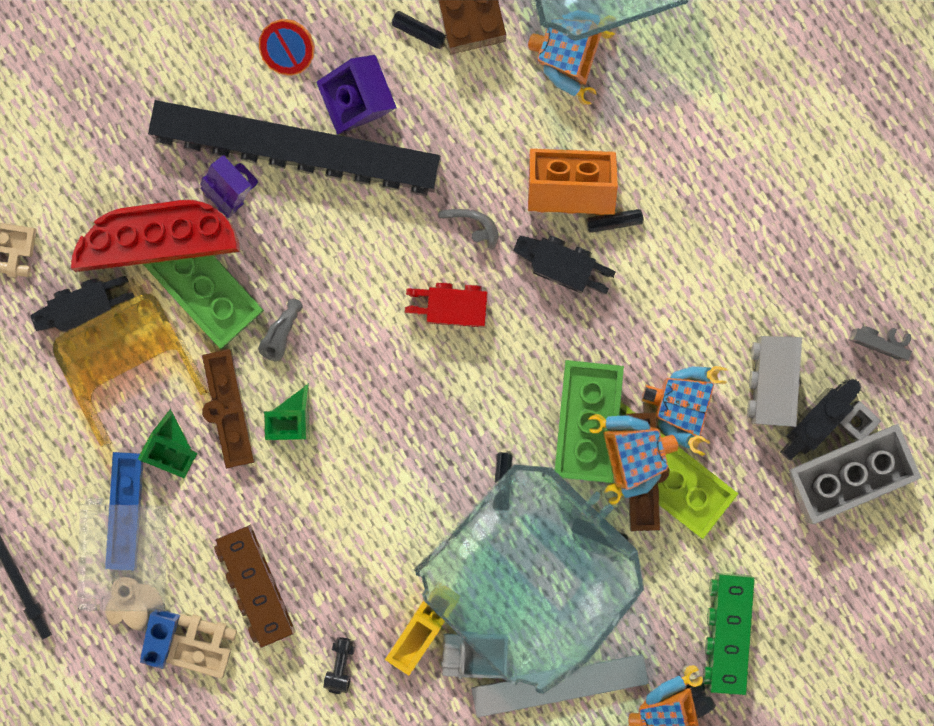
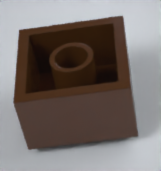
[437,0,506,55]

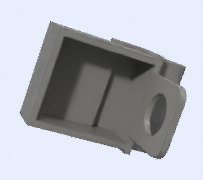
[441,632,507,679]

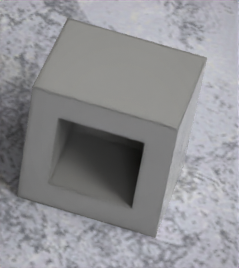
[838,401,881,441]

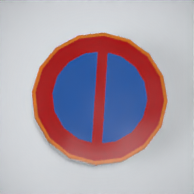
[259,19,315,76]

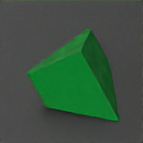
[264,383,310,440]
[138,408,197,479]

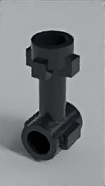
[323,637,355,695]

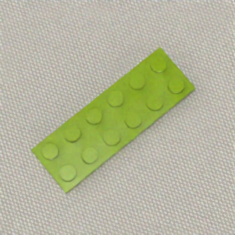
[619,402,739,539]

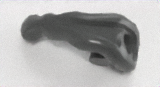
[438,209,499,250]
[258,298,303,362]

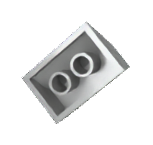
[747,336,802,427]

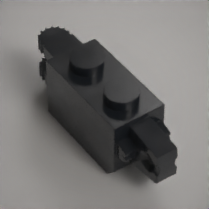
[513,235,616,295]
[30,276,135,333]
[780,379,861,460]

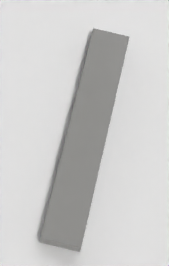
[471,654,649,718]

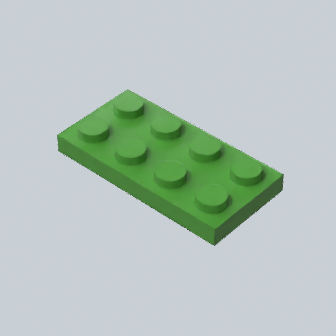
[143,255,264,350]
[554,360,624,483]

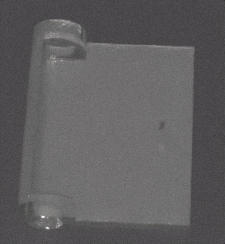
[76,498,168,612]

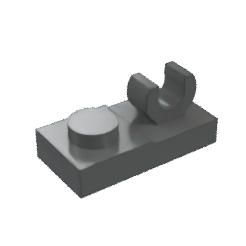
[849,326,912,362]

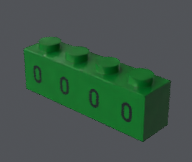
[703,572,755,695]

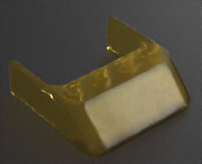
[52,293,210,447]

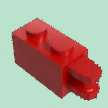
[404,283,488,328]

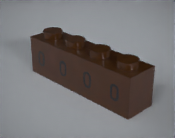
[214,524,296,648]

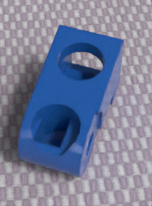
[140,608,180,669]

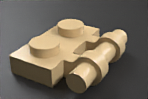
[0,223,37,278]
[166,614,237,679]

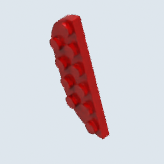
[70,200,240,272]

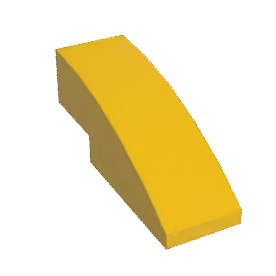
[385,581,460,676]

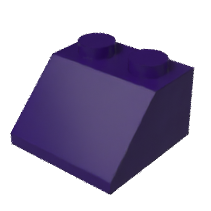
[316,54,397,135]

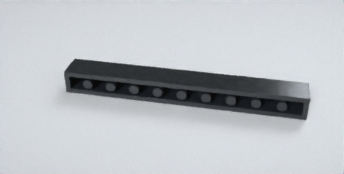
[148,100,441,196]

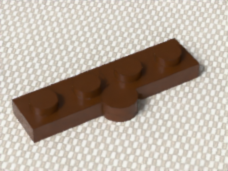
[202,349,256,469]
[625,413,670,531]

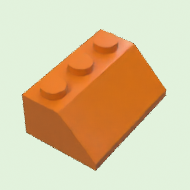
[528,148,618,215]

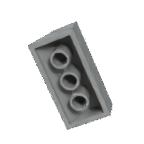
[789,424,922,525]

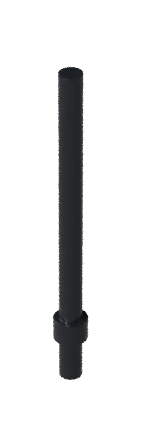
[0,535,53,640]

